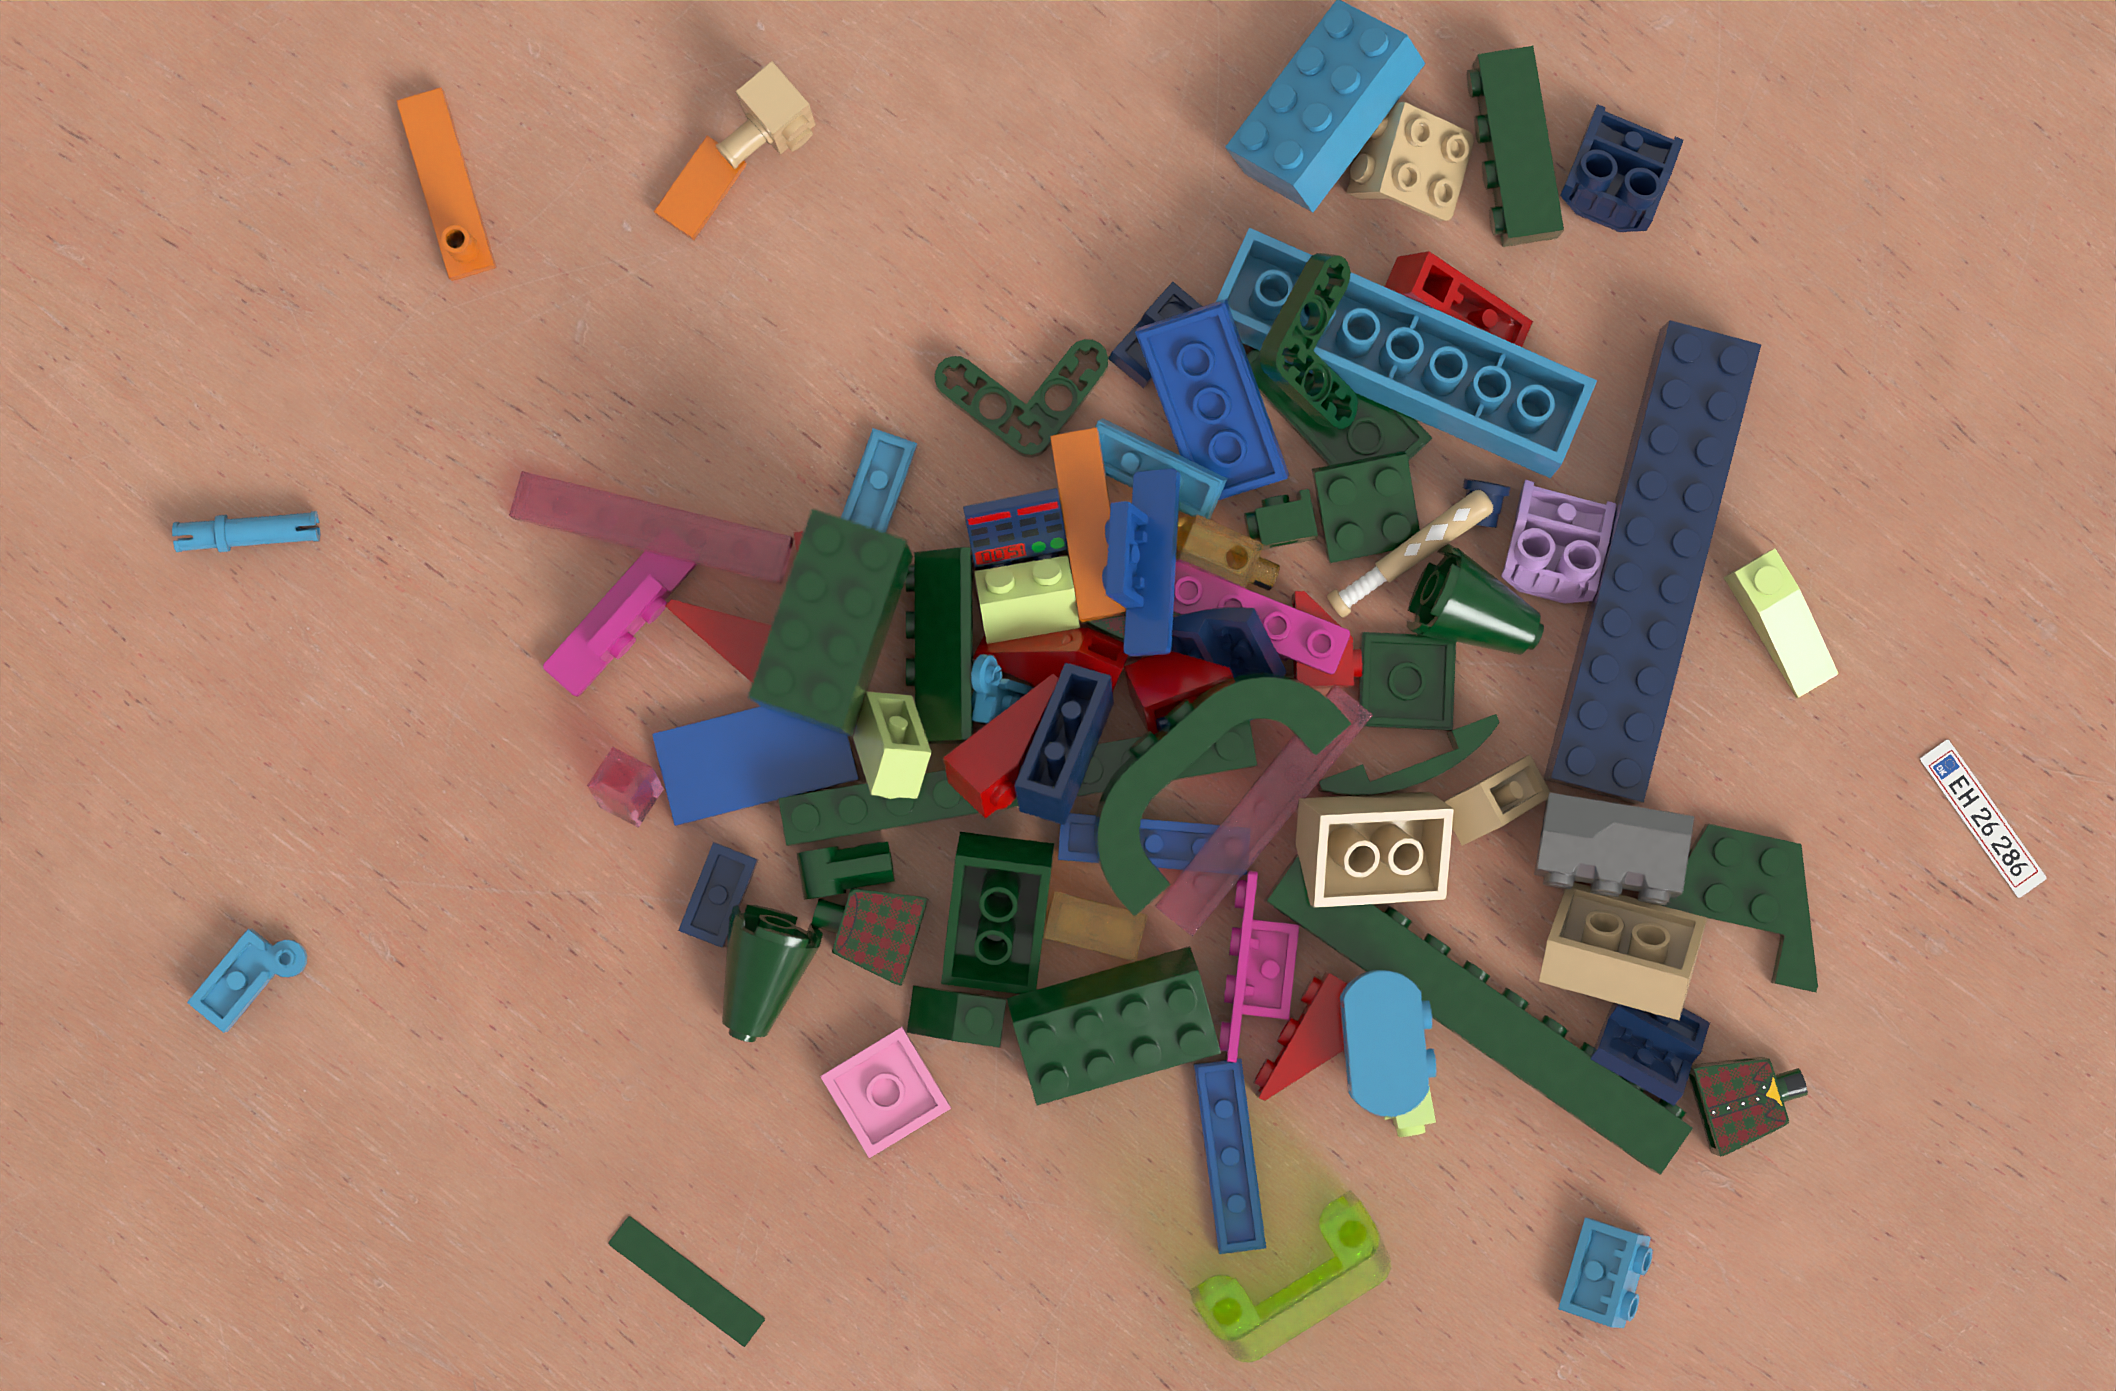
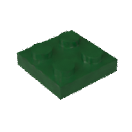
[1312,451,1420,563]

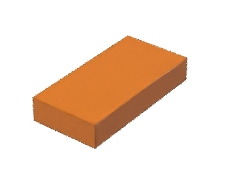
[654,135,747,241]

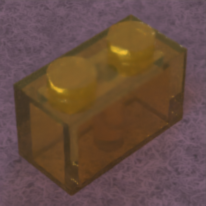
[1043,891,1148,961]

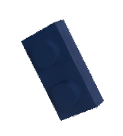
[678,842,759,948]

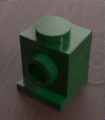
[1244,489,1318,551]

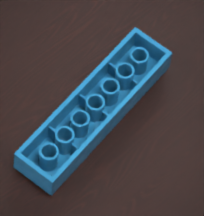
[1216,228,1597,478]

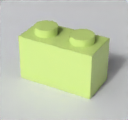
[974,555,1080,644]
[853,691,931,799]

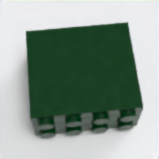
[748,508,913,737]

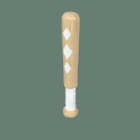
[1327,490,1493,618]

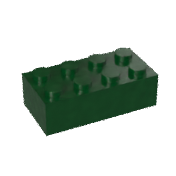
[1007,946,1221,1106]

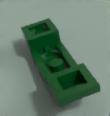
[1315,714,1500,796]

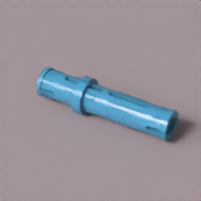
[172,511,320,553]

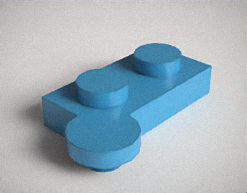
[971,654,1034,724]
[187,928,308,1033]

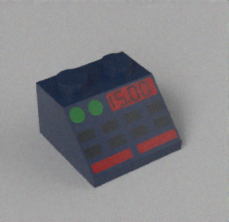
[963,488,1068,571]

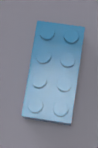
[1225,0,1425,213]

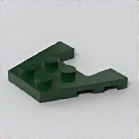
[1661,824,1818,993]

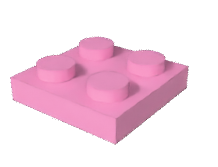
[820,1026,951,1158]

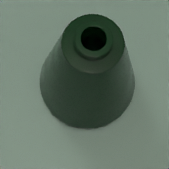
[1407,544,1544,655]
[722,905,823,1042]

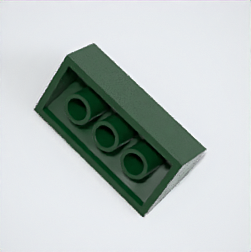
[905,547,973,744]

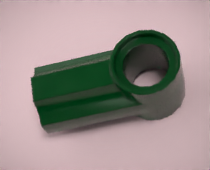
[797,842,895,900]

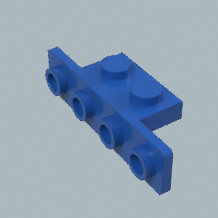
[1102,468,1180,656]

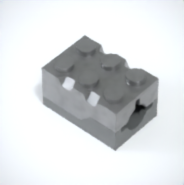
[1534,792,1695,905]

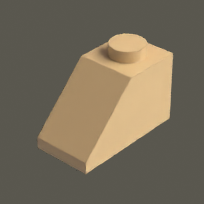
[1444,755,1551,846]

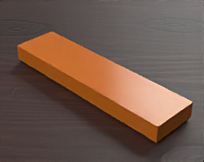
[1050,427,1126,622]

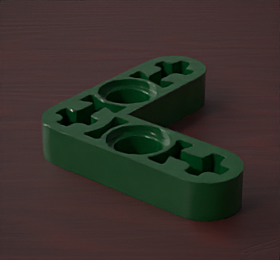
[1259,253,1358,429]
[935,339,1108,458]

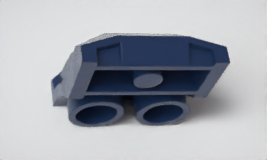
[1560,104,1684,232]

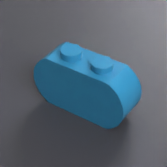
[1340,970,1436,1117]

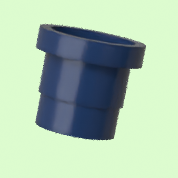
[1462,479,1511,528]

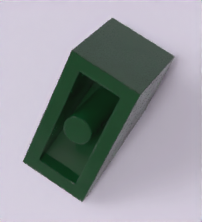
[907,985,1007,1048]

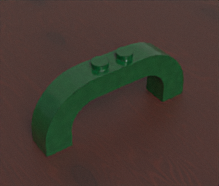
[1094,673,1352,917]

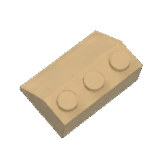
[1296,792,1454,907]
[1539,882,1707,1020]

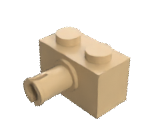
[716,61,815,169]

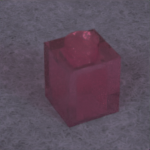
[587,747,664,828]

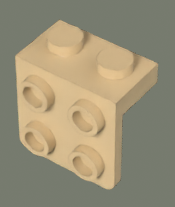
[1347,102,1474,221]

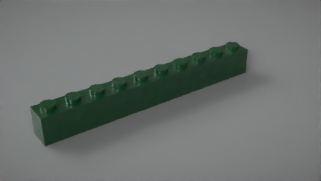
[778,720,1257,846]
[1264,854,1693,1175]

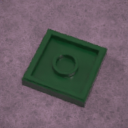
[1357,632,1456,731]

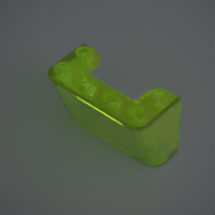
[1189,1190,1391,1363]

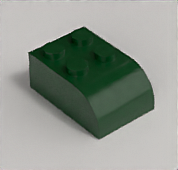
[941,832,1055,994]

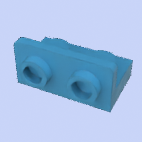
[1558,1217,1653,1328]

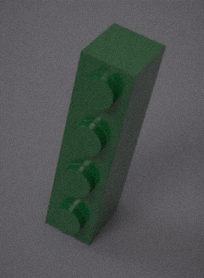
[1467,46,1564,247]

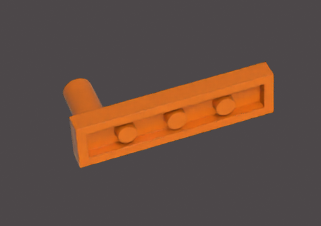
[396,87,497,281]

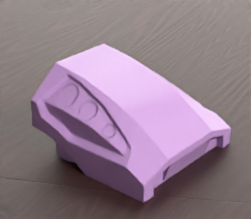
[1501,480,1617,604]

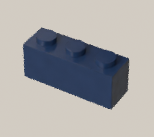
[1015,663,1114,825]

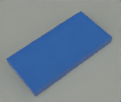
[1135,299,1289,500]
[652,706,859,826]

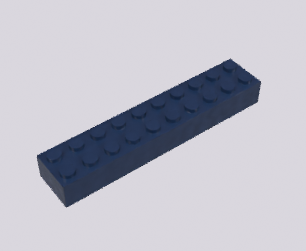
[1543,320,1761,804]

